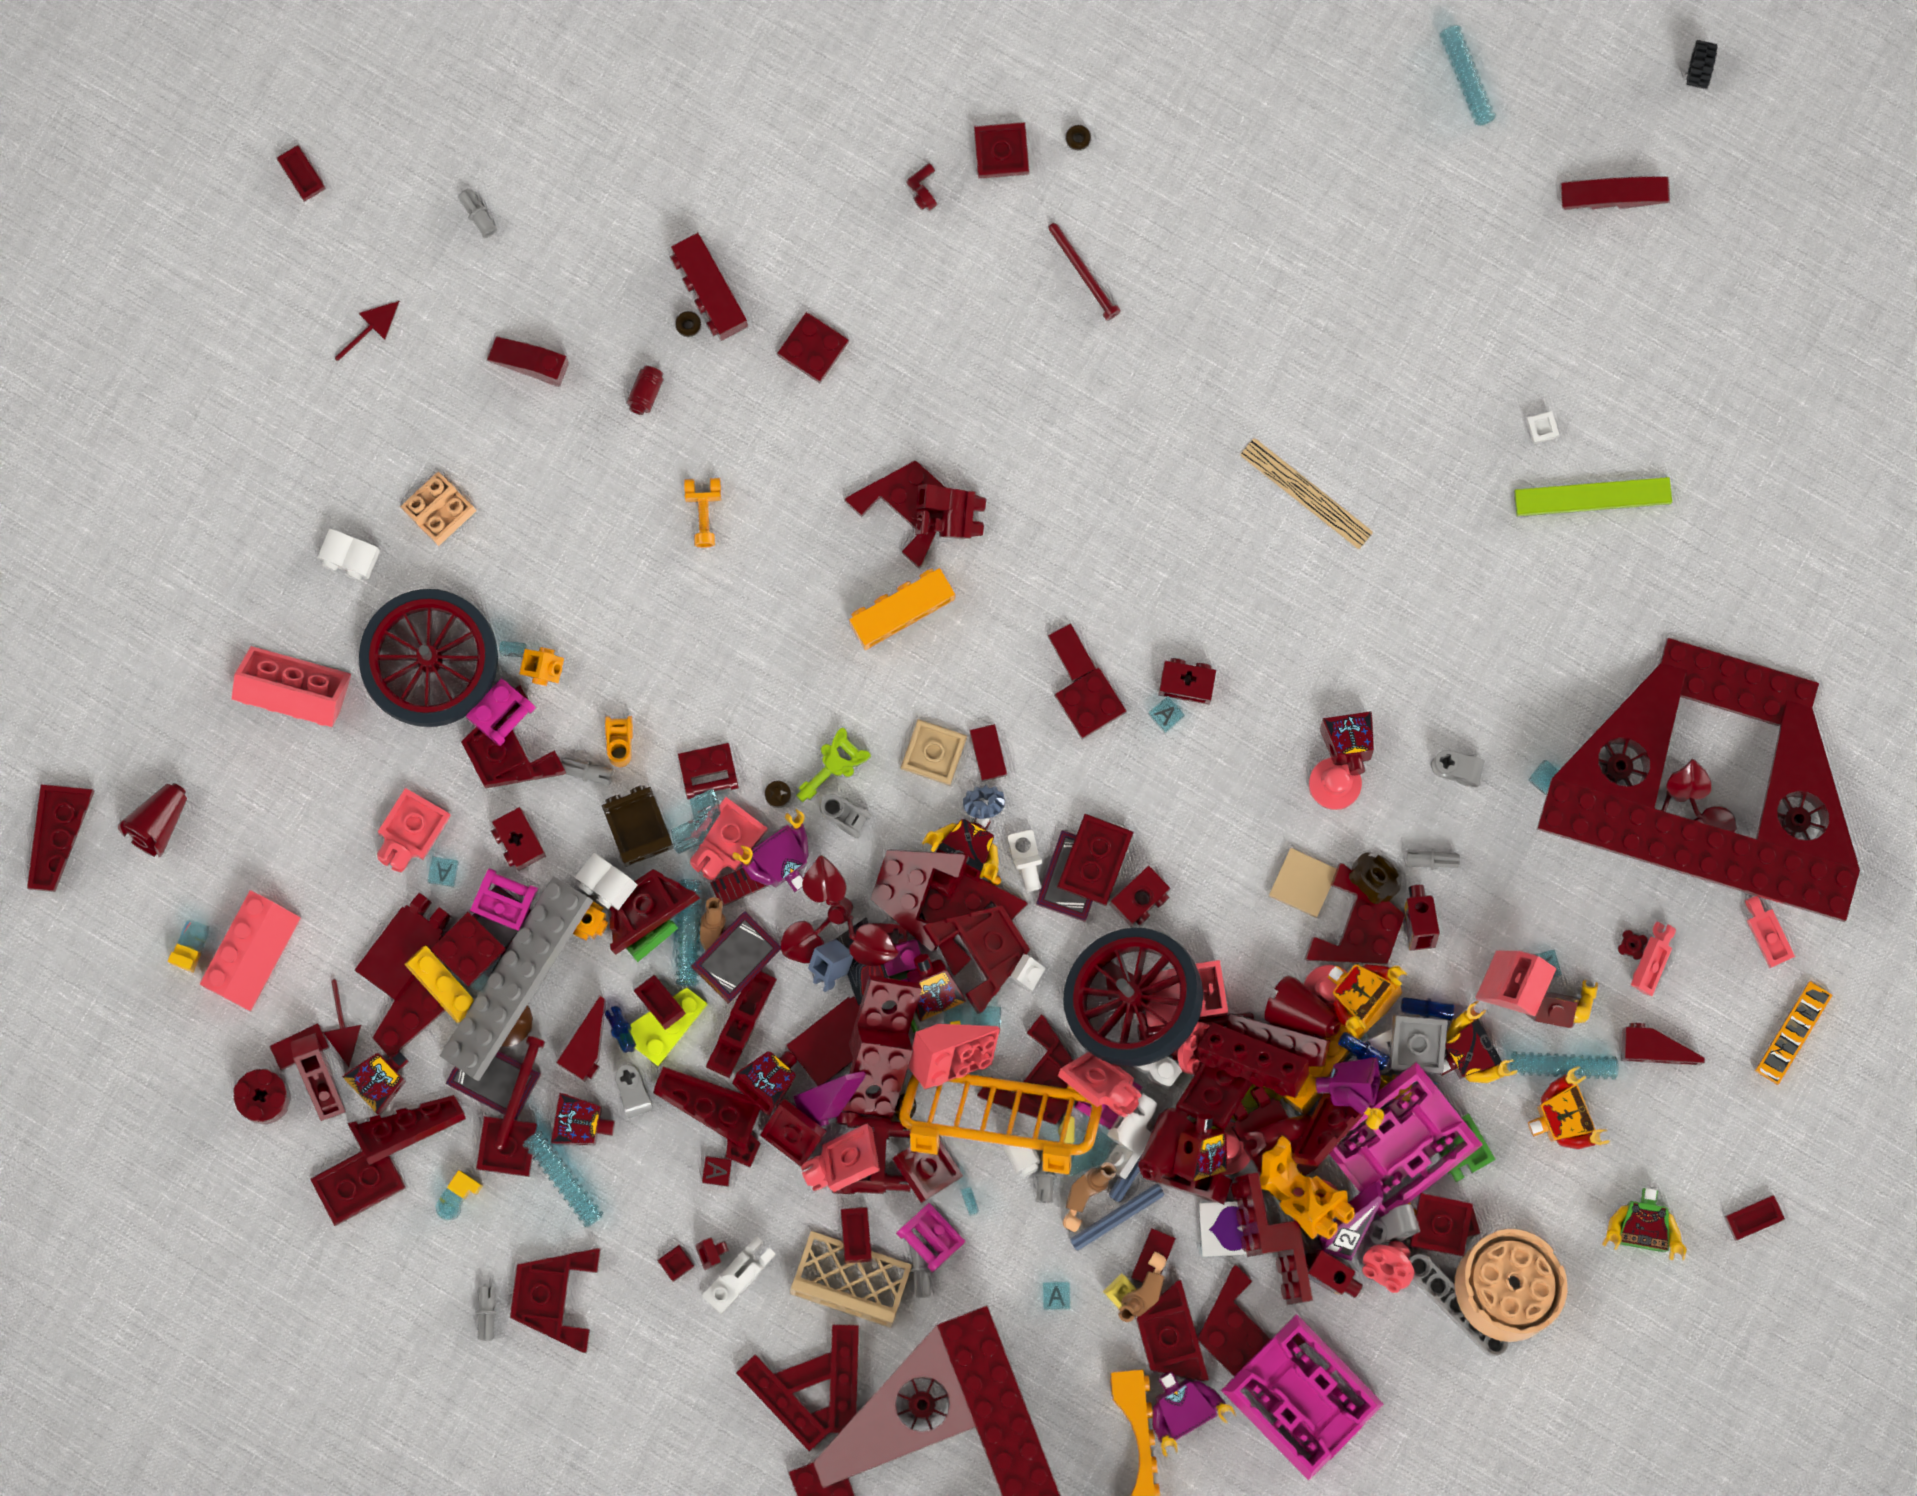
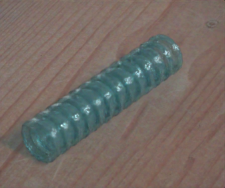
[1439,25,1496,126]
[676,879,702,986]
[1510,1051,1619,1080]
[523,1131,604,1227]

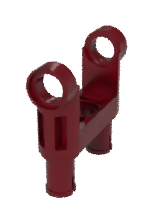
[831,1112,911,1194]

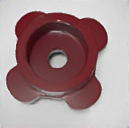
[1618,930,1648,960]

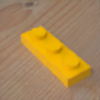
[405,946,474,1023]

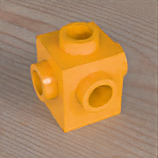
[519,647,564,686]
[572,902,608,941]

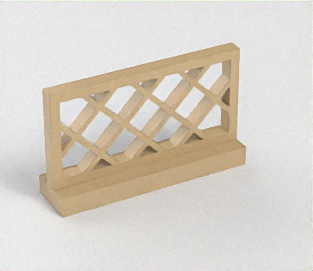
[790,1231,912,1328]

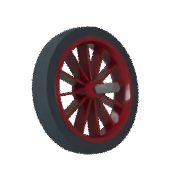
[359,589,498,727]
[1063,927,1203,1067]

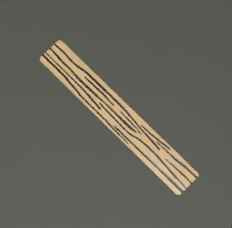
[1241,438,1373,549]

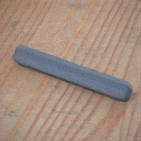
[1070,1184,1164,1250]

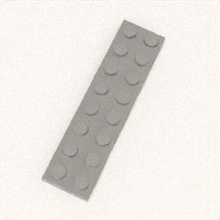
[439,876,593,1081]

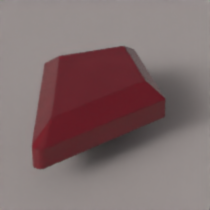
[726,1135,761,1168]

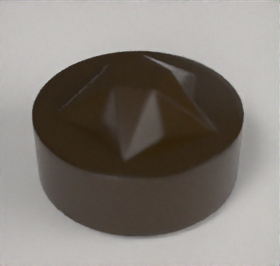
[765,781,791,808]

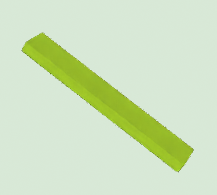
[1514,477,1672,517]

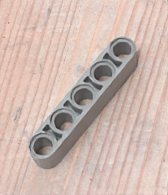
[1409,1254,1508,1356]

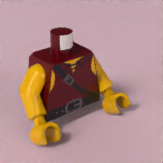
[922,818,999,882]
[1526,980,1598,1028]
[1439,1001,1518,1083]

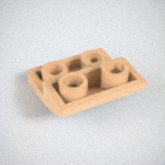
[400,472,476,546]

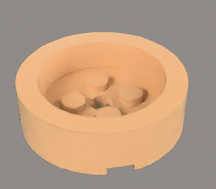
[1455,1229,1567,1342]

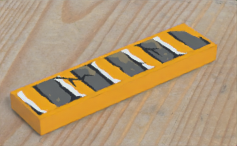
[1755,981,1833,1085]

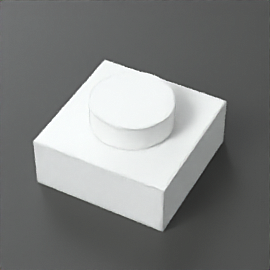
[1526,411,1559,444]
[1010,954,1046,991]

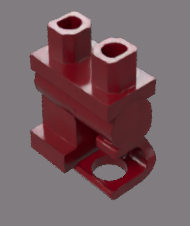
[915,484,986,539]

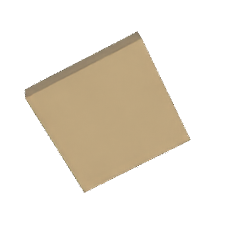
[901,719,967,786]
[1269,848,1336,918]

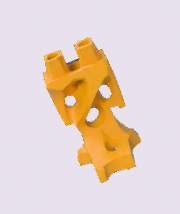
[1259,1136,1354,1239]

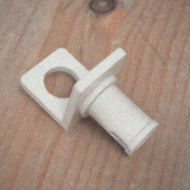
[1007,829,1042,891]

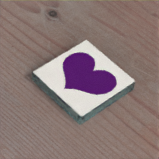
[1199,1201,1247,1257]

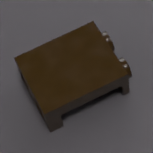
[601,785,674,867]

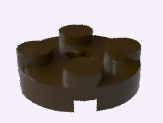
[1349,852,1401,904]

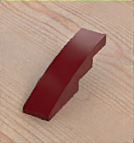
[1561,177,1670,210]
[706,971,777,1079]

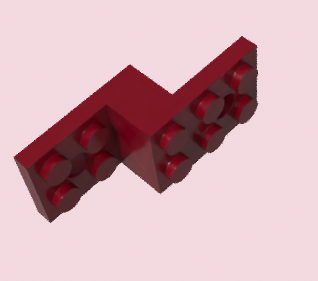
[842,975,922,1118]
[1231,1172,1313,1305]

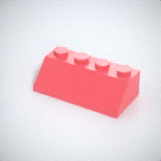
[232,646,351,727]
[200,890,301,1011]

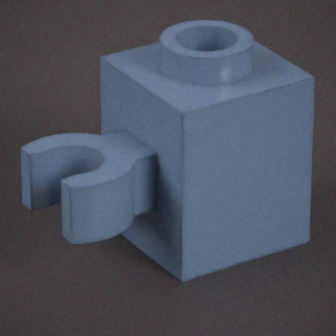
[808,939,853,992]

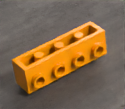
[849,568,956,651]

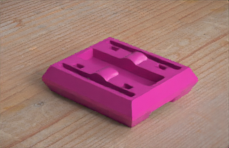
[1329,1062,1483,1218]
[1221,1314,1384,1481]

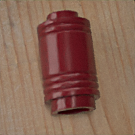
[626,365,664,415]

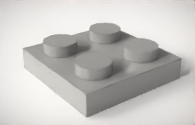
[1389,1015,1448,1073]

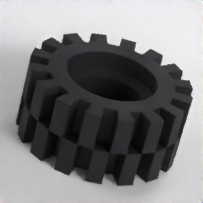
[1686,40,1718,89]

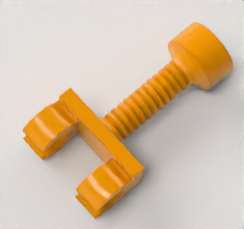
[684,478,721,548]

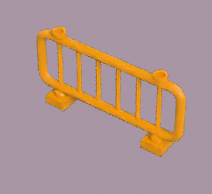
[899,1074,1102,1175]

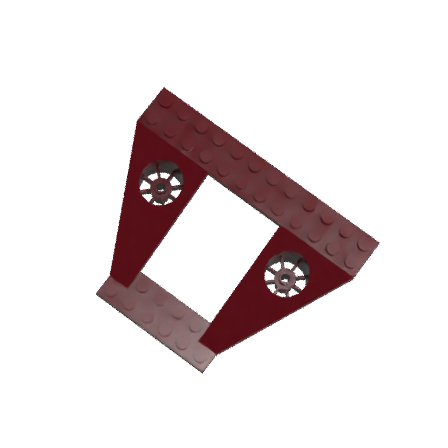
[1536,638,1860,922]
[788,1305,1061,1496]

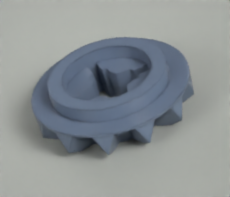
[963,784,1005,819]

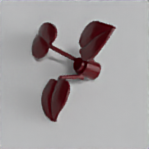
[1661,759,1737,832]
[781,855,899,966]

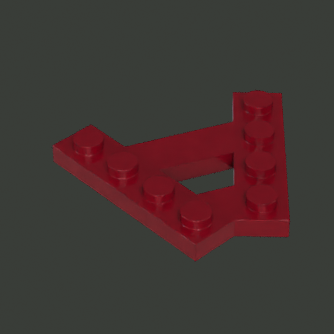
[736,1324,859,1452]

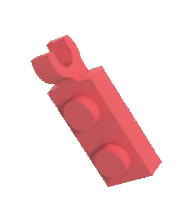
[1745,896,1795,969]
[1631,922,1676,996]

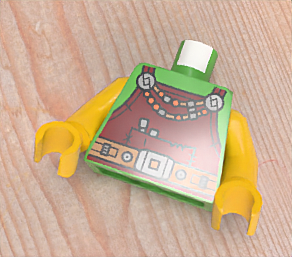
[1602,1188,1687,1261]

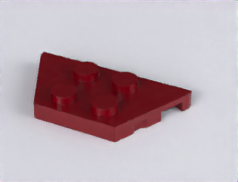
[610,869,700,955]
[1136,1280,1209,1381]

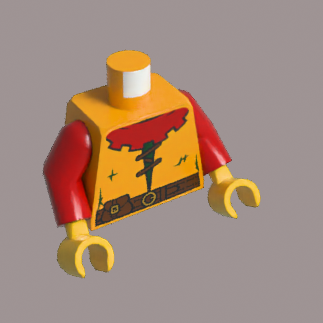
[1328,964,1407,1037]
[1528,1066,1610,1150]

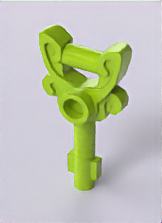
[796,728,871,803]

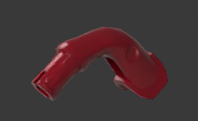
[1243,1114,1312,1158]

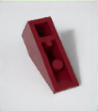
[487,336,569,387]
[556,996,606,1082]
[1621,1023,1705,1066]
[290,1033,346,1121]
[1143,1170,1232,1205]

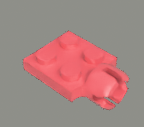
[377,788,451,872]
[690,797,768,880]
[1058,1052,1142,1117]
[801,1124,880,1192]

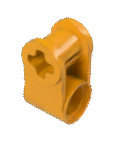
[605,716,633,768]

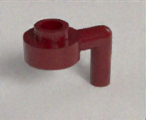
[907,163,938,211]

